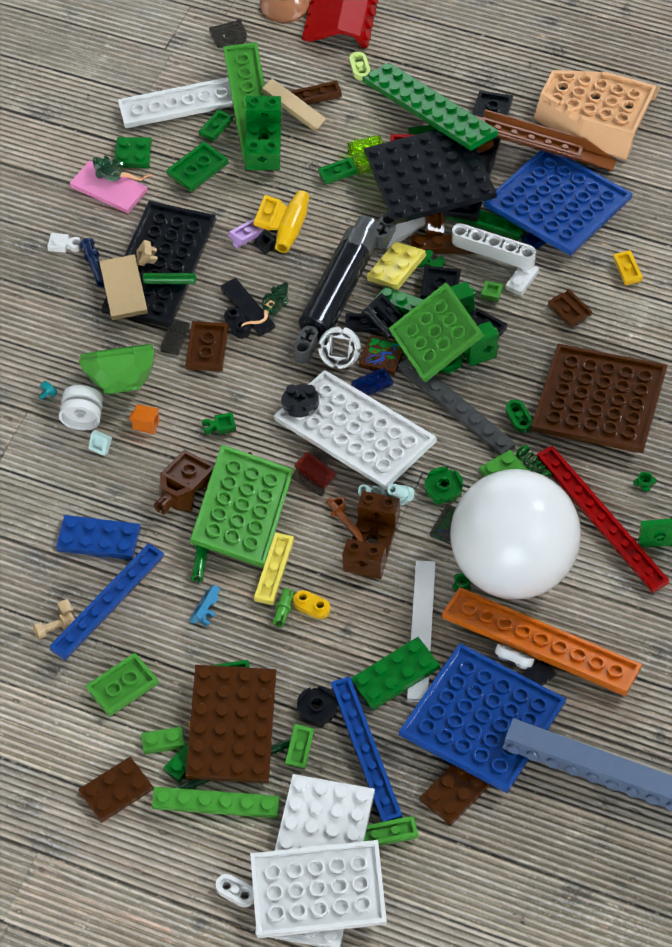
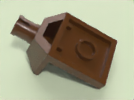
[154,450,214,515]

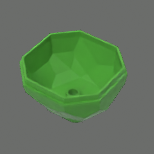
[79,344,155,394]

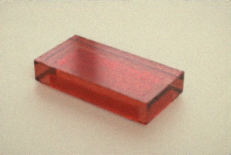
[294,451,337,489]

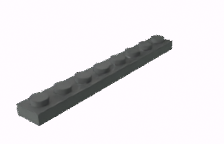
[397,358,516,456]

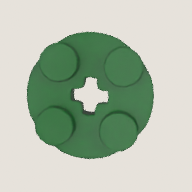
[425,467,463,504]

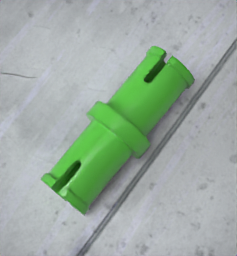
[272,588,295,627]

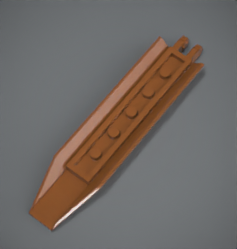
[476,109,616,172]

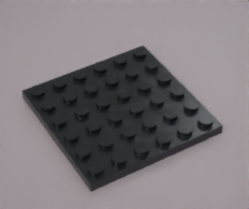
[363,129,497,225]

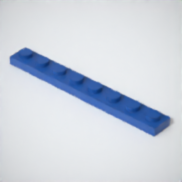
[50,543,164,661]
[331,676,403,822]

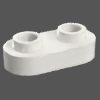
[495,644,535,669]
[216,874,254,907]

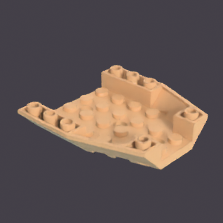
[534,70,661,160]

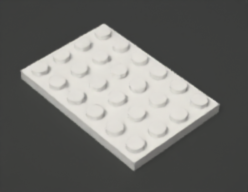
[250,840,387,938]

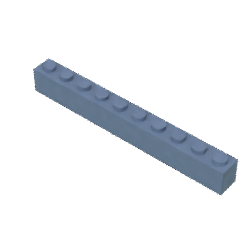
[503,718,672,812]

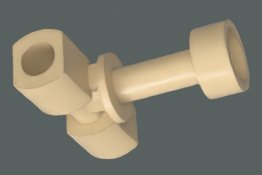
[33,599,75,640]

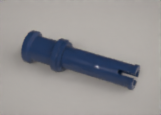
[79,238,104,287]

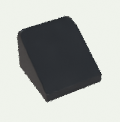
[253,229,276,254]

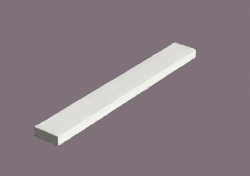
[407,561,436,702]

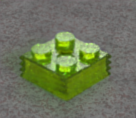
[347,135,383,174]

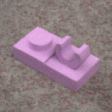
[228,219,265,249]

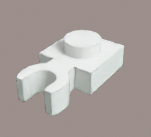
[47,233,81,253]

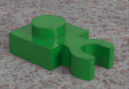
[202,412,236,435]

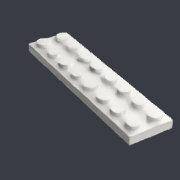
[118,77,233,129]

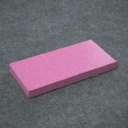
[70,160,148,214]

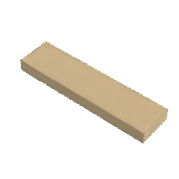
[261,78,326,132]

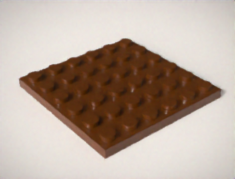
[531,344,667,454]

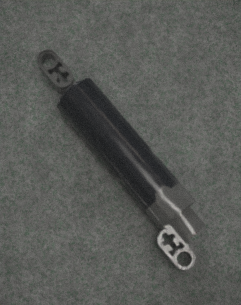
[294,212,396,364]

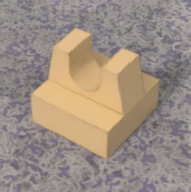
[136,240,157,266]

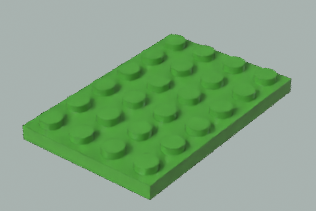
[189,444,294,568]

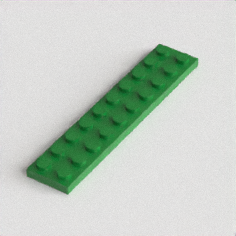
[362,62,498,151]

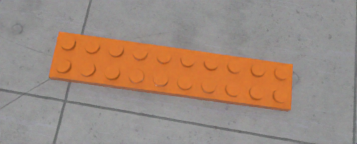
[442,587,642,697]

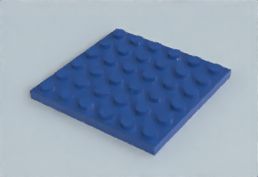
[483,150,632,256]
[399,643,567,794]

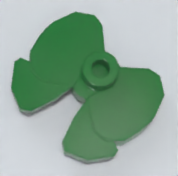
[417,250,445,268]

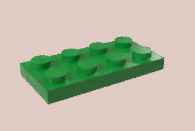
[351,637,441,711]

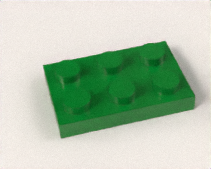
[166,141,229,192]

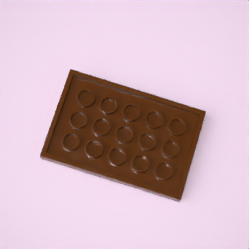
[186,665,276,784]

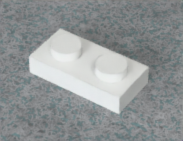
[505,266,539,297]

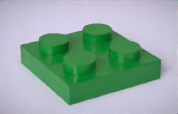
[114,137,152,168]

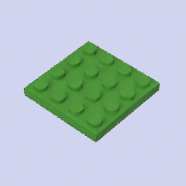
[388,282,484,382]

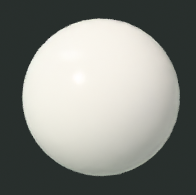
[450,469,581,599]

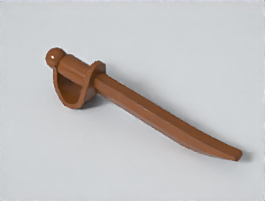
[326,497,363,541]

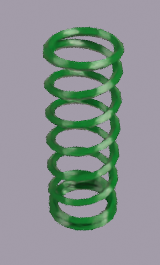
[516,445,552,479]

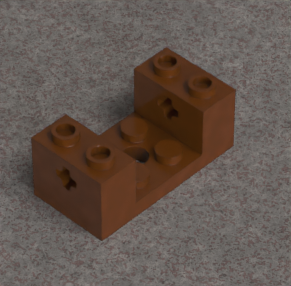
[342,491,400,579]

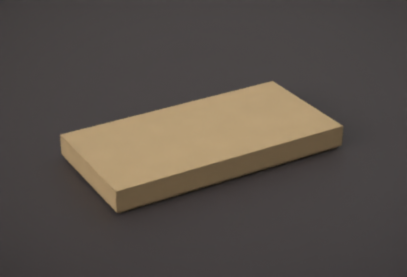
[99,254,148,320]

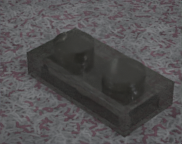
[160,320,190,356]

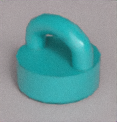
[39,381,57,399]

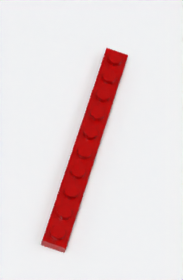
[537,445,669,593]

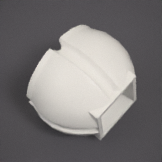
[318,326,361,369]

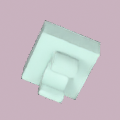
[88,430,112,456]

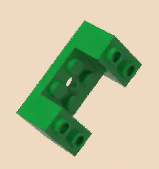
[244,96,282,170]
[451,281,499,367]

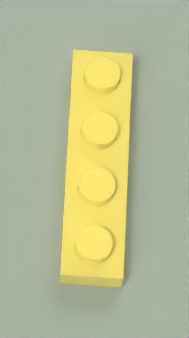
[254,533,294,605]

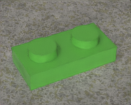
[284,724,315,770]
[141,726,185,755]

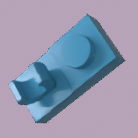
[188,584,220,626]

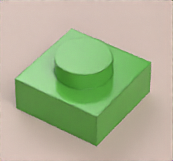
[481,281,503,302]

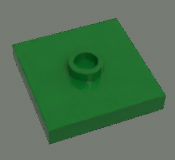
[638,518,672,548]

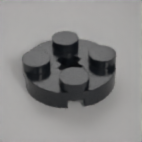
[281,384,320,418]
[297,686,338,727]

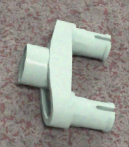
[358,484,414,506]

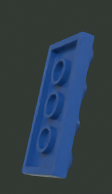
[56,515,141,560]

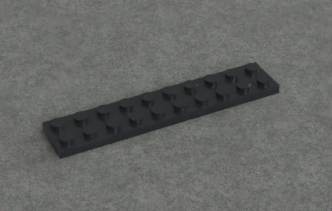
[442,90,513,222]

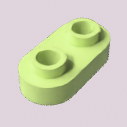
[349,52,370,81]

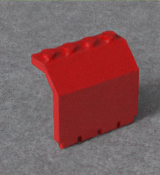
[302,0,378,49]

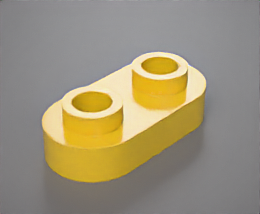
[293,590,331,619]

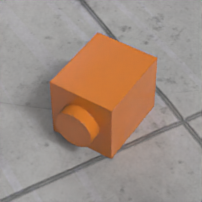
[129,404,160,434]

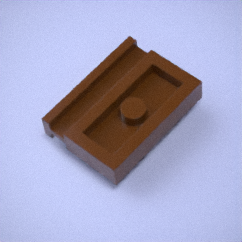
[548,288,592,328]

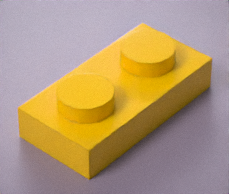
[613,250,643,286]

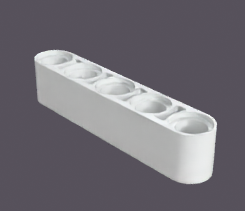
[452,223,536,269]

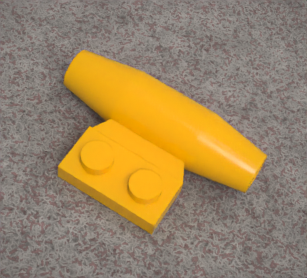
[253,191,310,253]

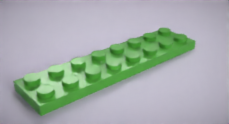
[223,42,268,163]

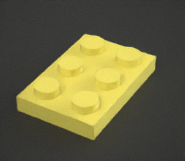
[367,241,426,290]

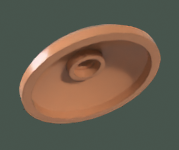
[260,0,310,23]

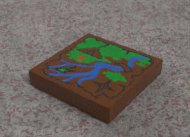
[359,335,404,376]

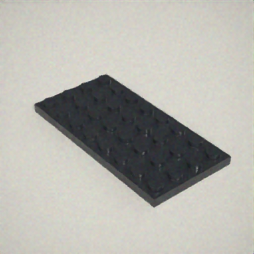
[101,201,216,328]

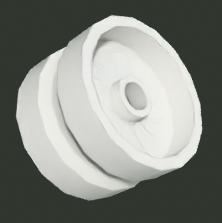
[59,385,103,431]

